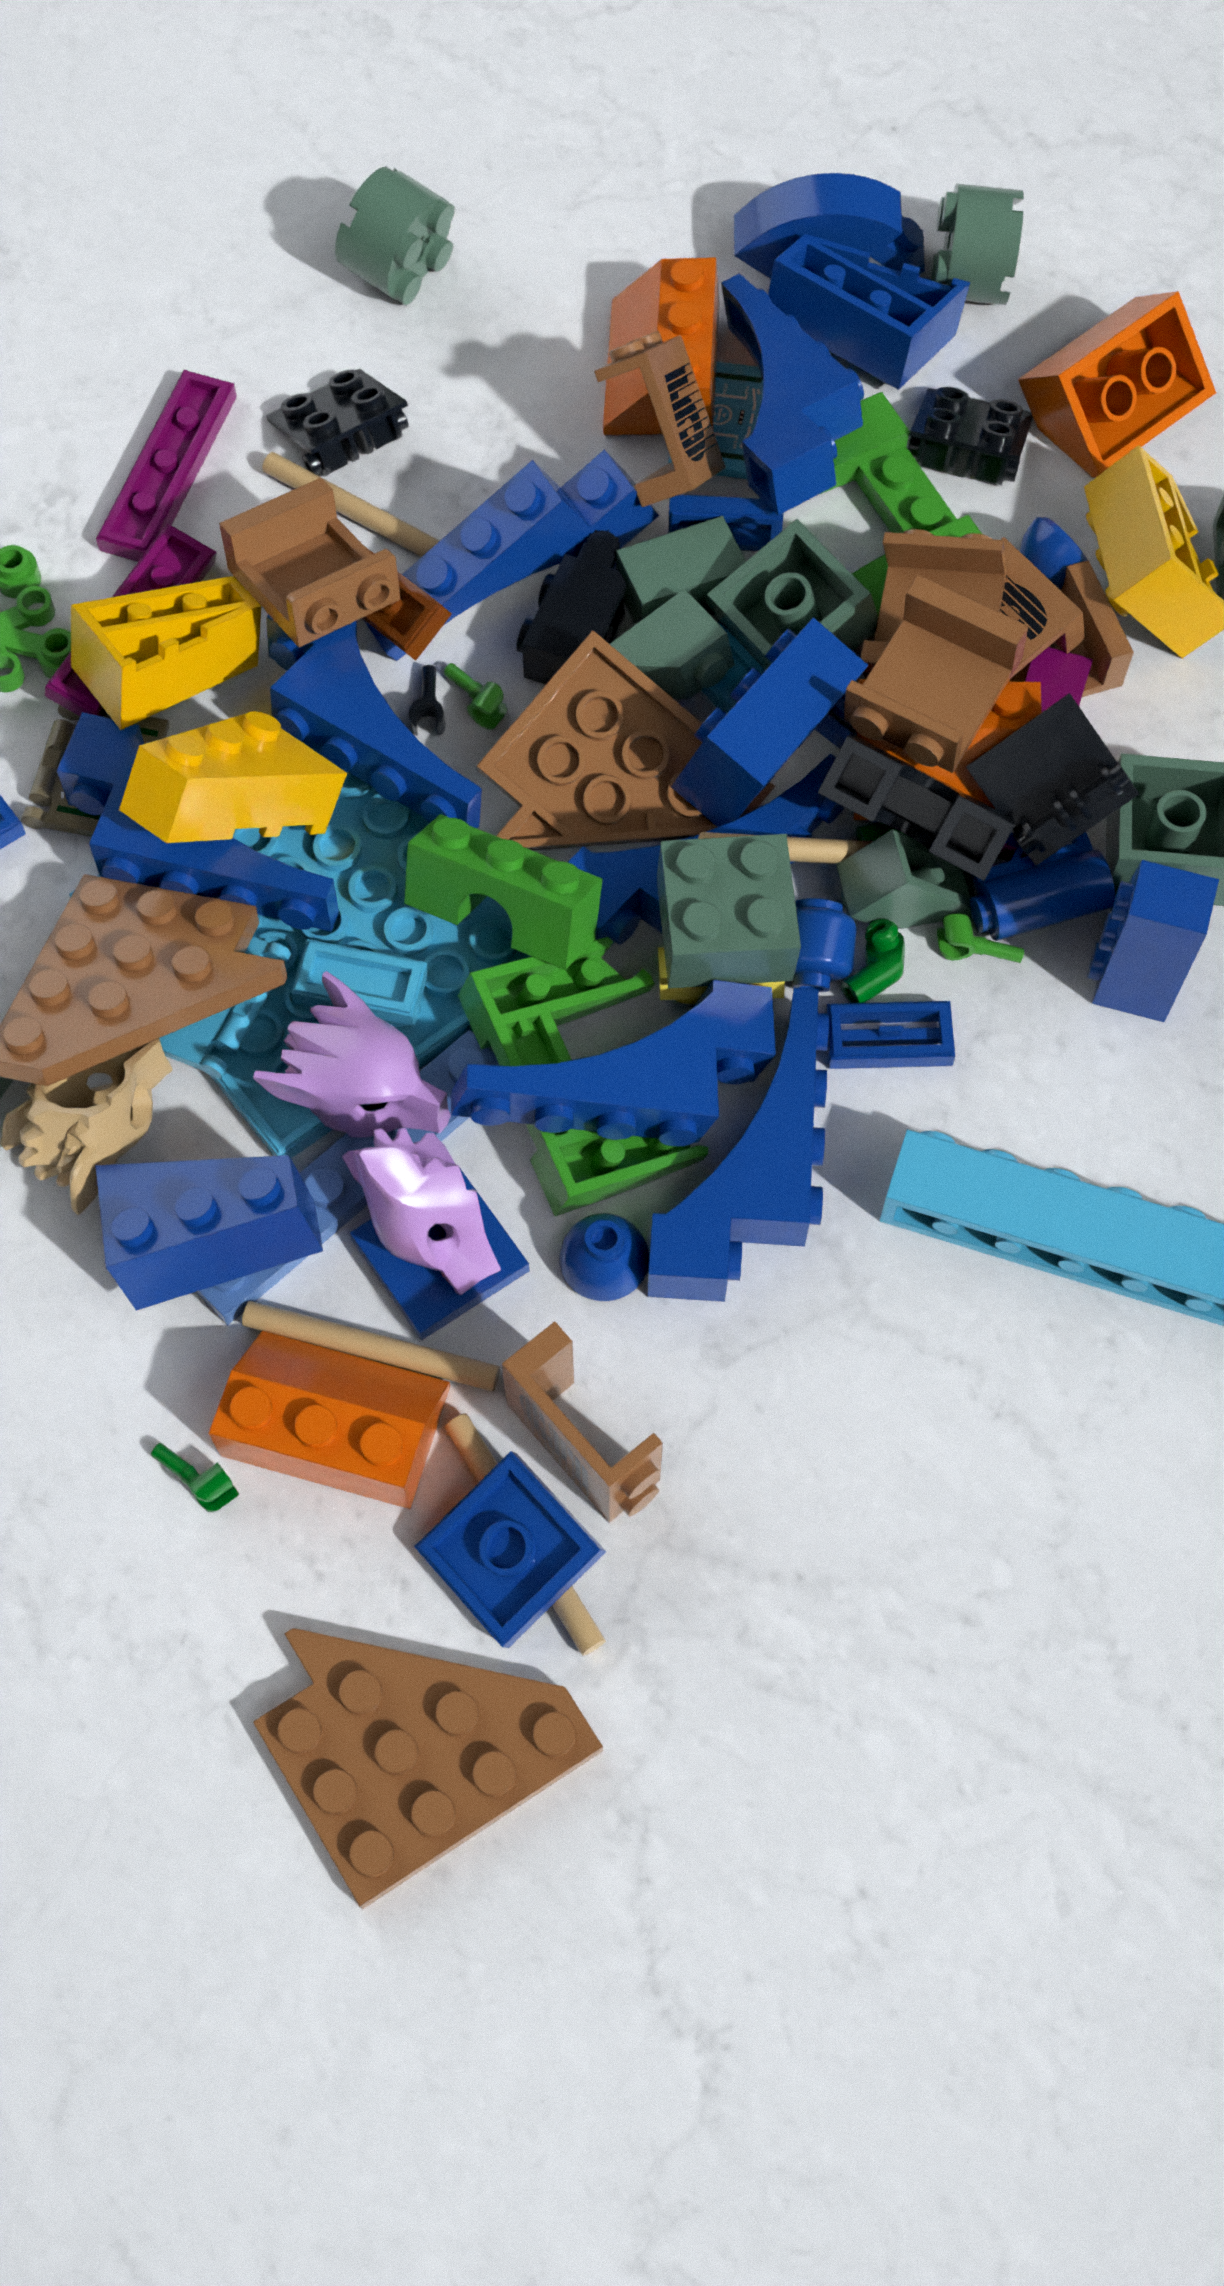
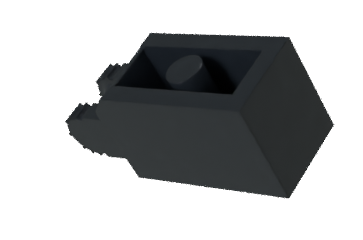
[516,530,626,685]

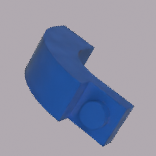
[734,173,925,279]

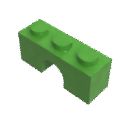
[404,814,603,970]

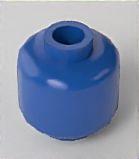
[793,898,857,993]

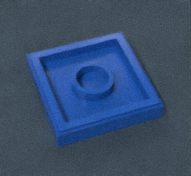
[350,1167,530,1341]
[414,1451,606,1648]

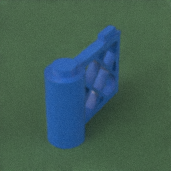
[970,832,1115,941]

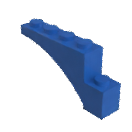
[721,273,864,516]
[363,449,659,661]
[266,614,482,829]
[57,712,339,932]
[568,753,844,946]
[451,980,776,1146]
[647,988,829,1302]

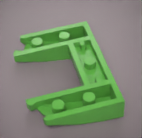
[759,392,982,617]
[458,937,708,1216]

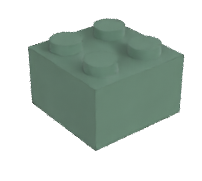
[707,519,878,671]
[1106,753,1224,906]
[657,834,801,989]

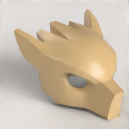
[1,1038,173,1215]

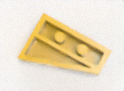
[1084,445,1224,659]
[71,576,262,730]
[119,711,347,843]

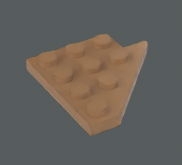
[476,631,776,850]
[0,874,287,1086]
[253,1628,603,1910]

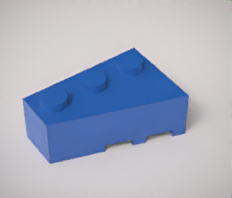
[768,234,970,390]
[671,617,869,827]
[1087,860,1219,1022]
[95,1155,323,1311]

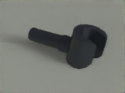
[408,665,446,736]

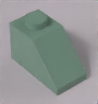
[610,589,735,699]
[836,830,976,929]

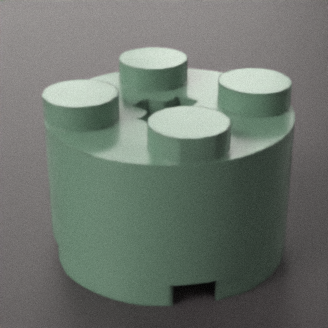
[335,167,455,305]
[930,183,1024,305]

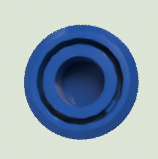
[1020,517,1088,590]
[559,1213,649,1301]

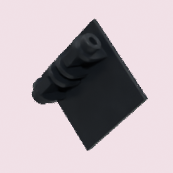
[266,368,409,477]
[908,387,1033,486]
[966,693,1139,866]

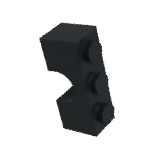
[818,733,1015,881]

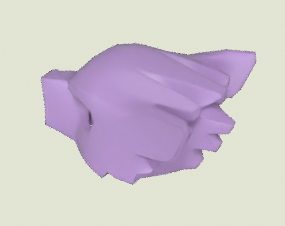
[253,971,451,1137]
[342,1128,501,1295]

